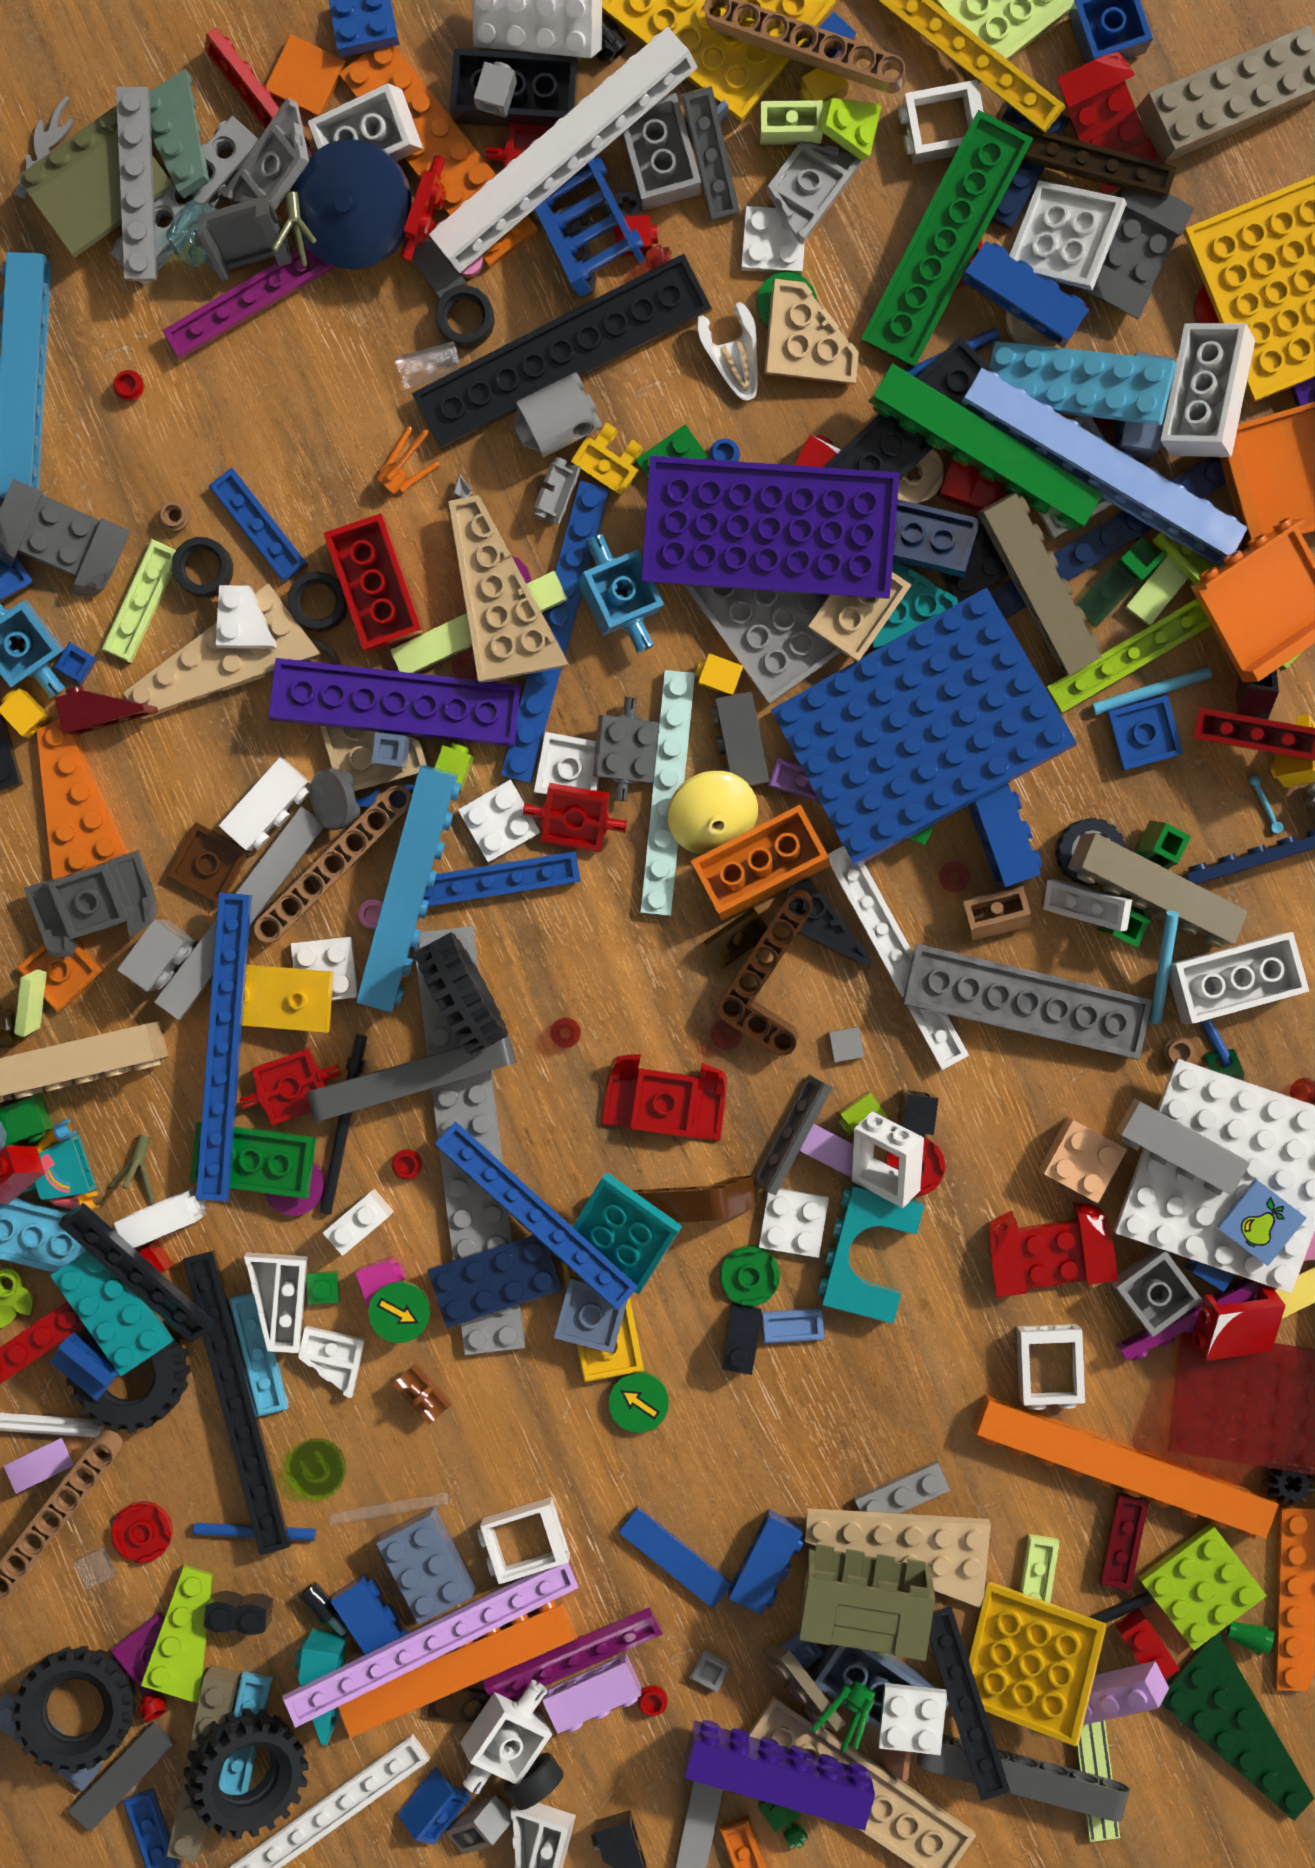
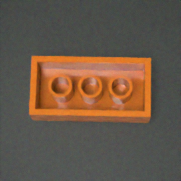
[691,804,830,921]

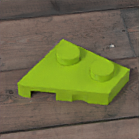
[818,98,882,161]

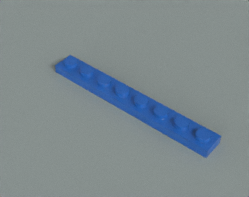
[434,1121,638,1311]

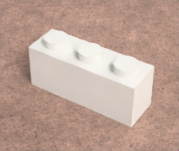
[219,758,311,851]

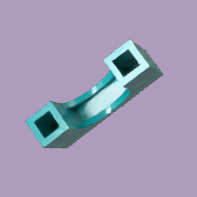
[817,1183,924,1324]

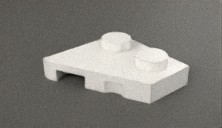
[216,585,277,649]
[298,1326,366,1398]

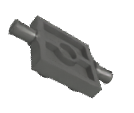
[593,697,660,802]

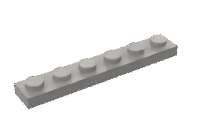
[116,87,157,281]

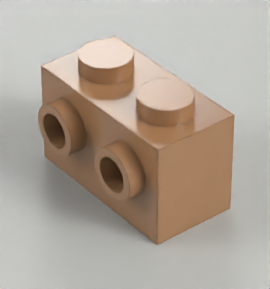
[963,886,1032,941]

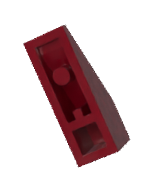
[55,687,158,735]

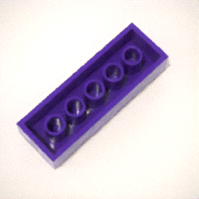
[684,1720,875,1831]

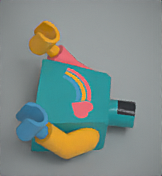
[23,1118,100,1210]

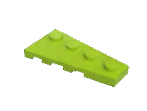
[141,1564,213,1704]

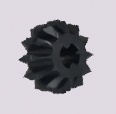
[1262,1453,1315,1507]

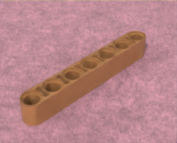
[703,0,906,94]
[254,785,413,943]
[0,1430,123,1600]

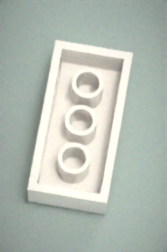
[472,0,602,58]
[1160,323,1255,457]
[1169,932,1309,1024]

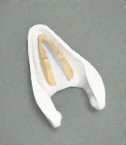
[698,302,758,400]

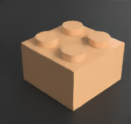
[1038,1117,1127,1203]

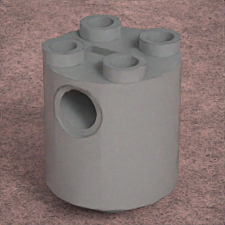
[513,372,603,458]

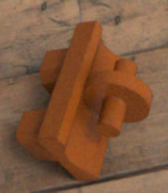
[392,1363,452,1425]

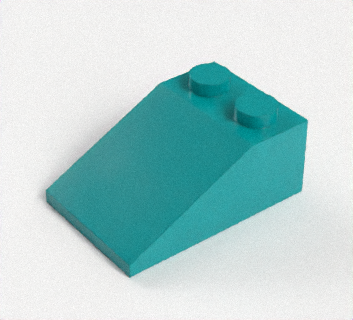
[295,1629,348,1745]

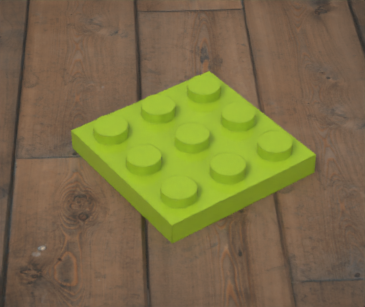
[1138,1523,1267,1651]

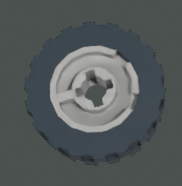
[1055,818,1127,886]

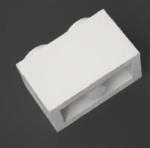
[323,1189,394,1256]

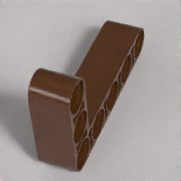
[717,890,813,1056]
[591,1176,757,1222]

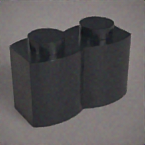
[204,1591,273,1635]

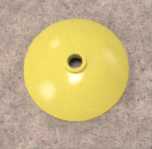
[667,771,758,855]

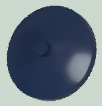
[293,139,412,270]

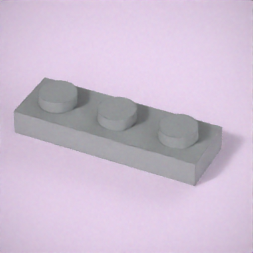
[854,1460,951,1514]

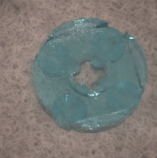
[166,200,217,266]

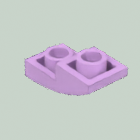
[800,1124,854,1178]
[3,1438,74,1494]

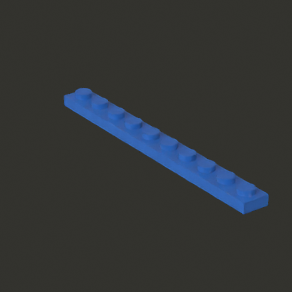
[501,481,610,783]
[196,893,252,1201]

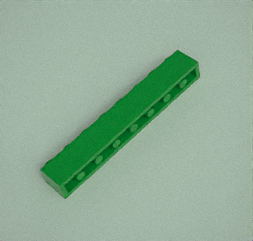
[868,363,1103,530]

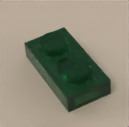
[1075,561,1139,628]

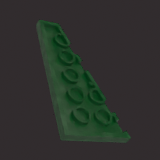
[1161,1633,1314,1821]

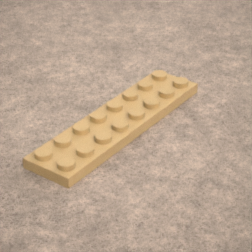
[748,1694,976,1868]

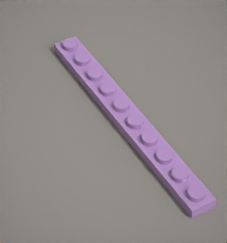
[282,1563,579,1728]

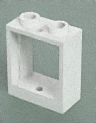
[898,79,984,164]
[852,1111,924,1208]
[114,1187,207,1248]
[1016,1324,1085,1410]
[477,1497,570,1584]

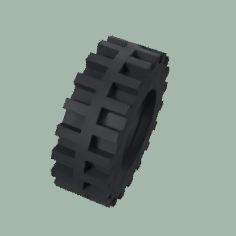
[415,932,508,1056]
[66,1321,191,1433]
[11,1646,136,1774]
[183,1708,309,1839]

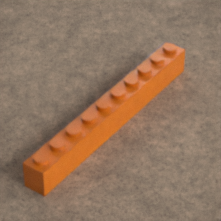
[973,1394,1279,1539]

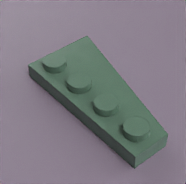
[149,69,210,198]

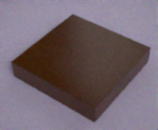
[167,822,251,903]

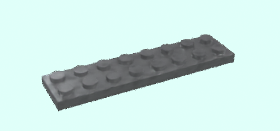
[902,944,1153,1060]

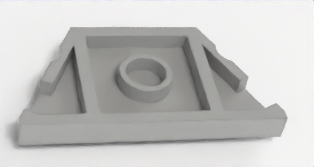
[222,97,309,210]
[766,142,865,245]

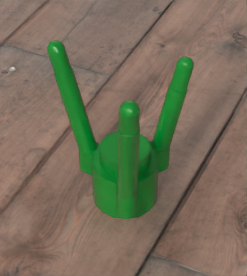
[811,1681,876,1753]

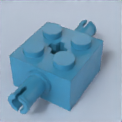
[577,534,664,654]
[0,600,65,699]

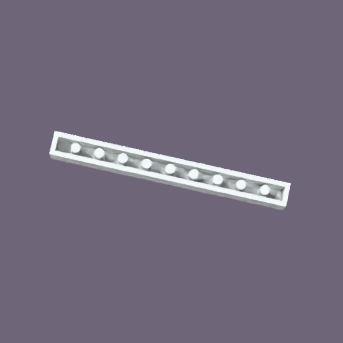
[429,27,698,273]

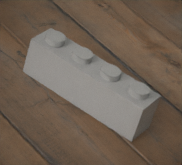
[1116,1098,1250,1196]

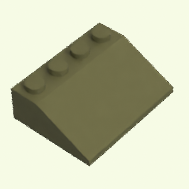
[17,105,174,258]

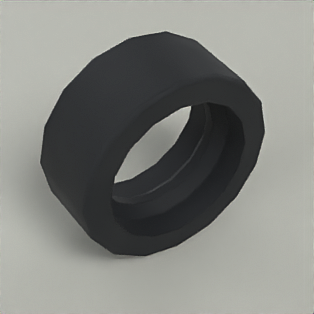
[435,285,495,349]
[172,537,233,597]
[288,571,348,632]
[504,1752,564,1811]

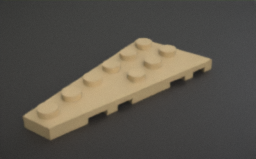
[448,495,570,683]
[123,583,323,719]
[805,1508,991,1608]

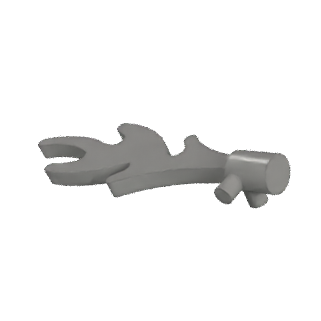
[13,96,74,201]

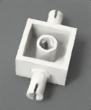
[460,1680,552,1794]

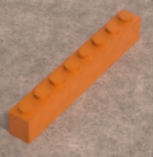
[338,1601,578,1738]

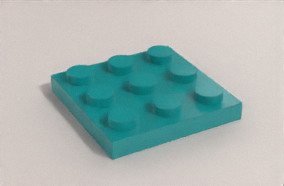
[573,1172,683,1295]

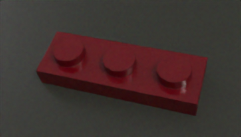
[1099,1492,1149,1591]

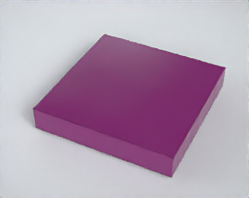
[110,1611,165,1697]

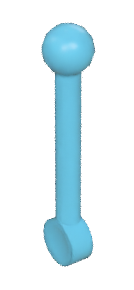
[1249,775,1283,834]

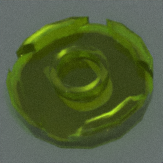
[286,1438,347,1500]

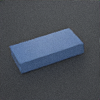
[761,1307,824,1343]

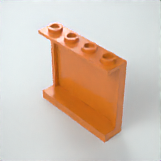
[1219,402,1315,549]
[1191,517,1315,682]

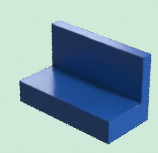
[50,1333,119,1401]
[398,1767,471,1845]

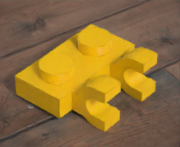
[570,422,644,497]

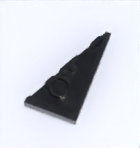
[779,877,873,969]

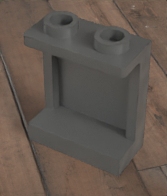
[194,195,291,282]

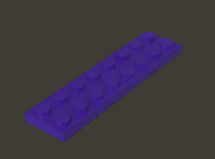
[268,658,521,747]

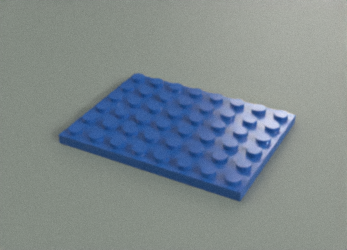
[771,587,1077,867]

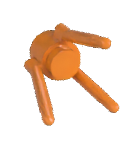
[376,426,440,494]

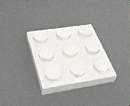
[1009,180,1127,291]

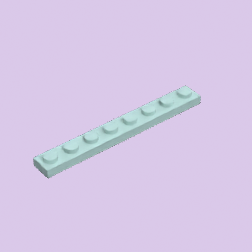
[641,670,695,916]

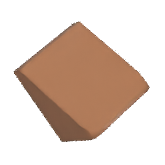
[882,1749,911,1782]

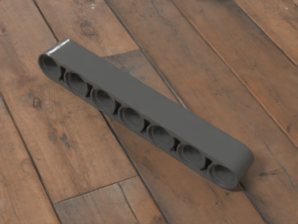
[306,1033,517,1122]
[916,1734,1130,1822]

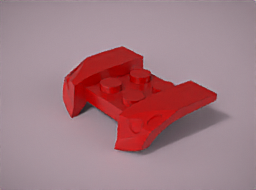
[1057,52,1161,194]
[601,1054,728,1141]
[989,1202,1118,1298]

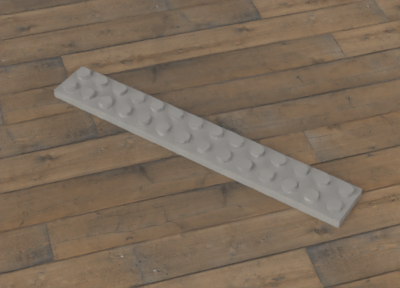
[414,926,526,1355]

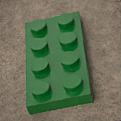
[189,1121,316,1199]

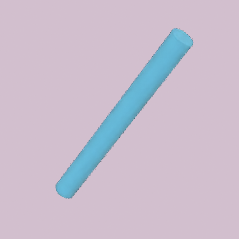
[1091,666,1212,715]
[1149,911,1179,1025]

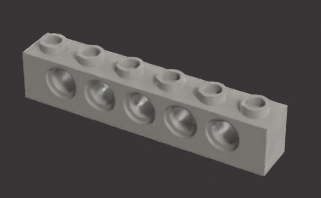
[110,115,259,286]

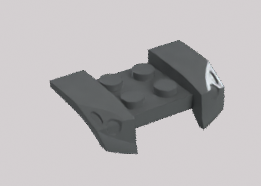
[1078,188,1194,319]
[0,479,130,596]
[24,850,157,957]

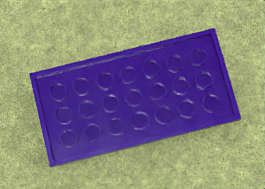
[642,455,900,599]

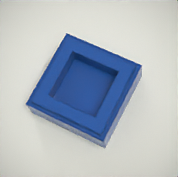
[54,642,98,685]

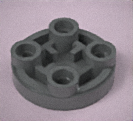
[310,768,360,830]

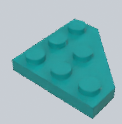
[872,561,958,649]

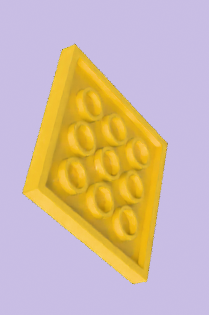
[969,1582,1107,1747]

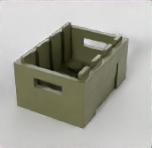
[799,1544,935,1661]

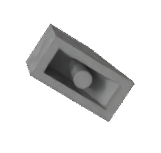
[445,1795,513,1855]

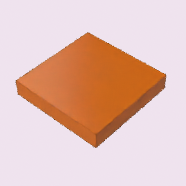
[266,34,347,117]
[16,941,104,1013]

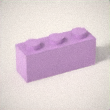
[542,1653,641,1734]
[1083,1661,1169,1725]

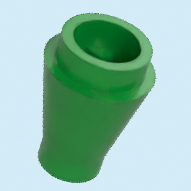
[1226,1621,1274,1656]

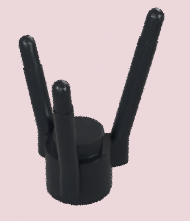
[596,12,628,62]

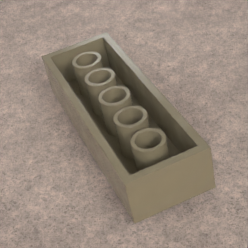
[1136,25,1315,163]

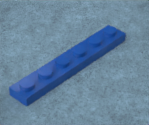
[424,851,581,907]

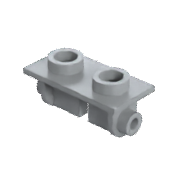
[533,457,581,524]

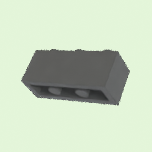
[711,691,770,787]

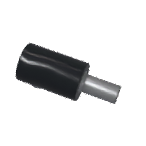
[298,1581,348,1637]

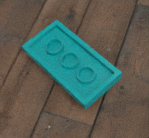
[50,1251,174,1377]

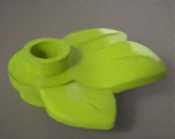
[0,1268,34,1328]

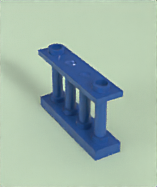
[535,156,645,297]

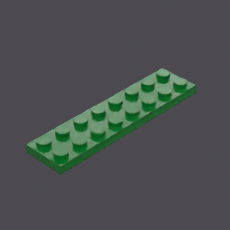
[861,110,1033,367]

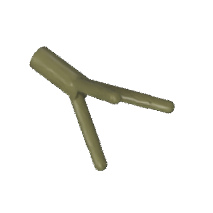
[272,191,316,267]
[109,1134,155,1204]

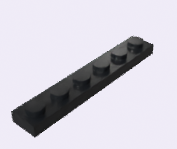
[58,1203,215,1343]
[929,1606,1011,1801]

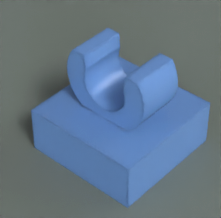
[781,1631,824,1669]

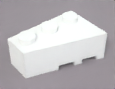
[244,1252,308,1353]
[510,1803,576,1868]

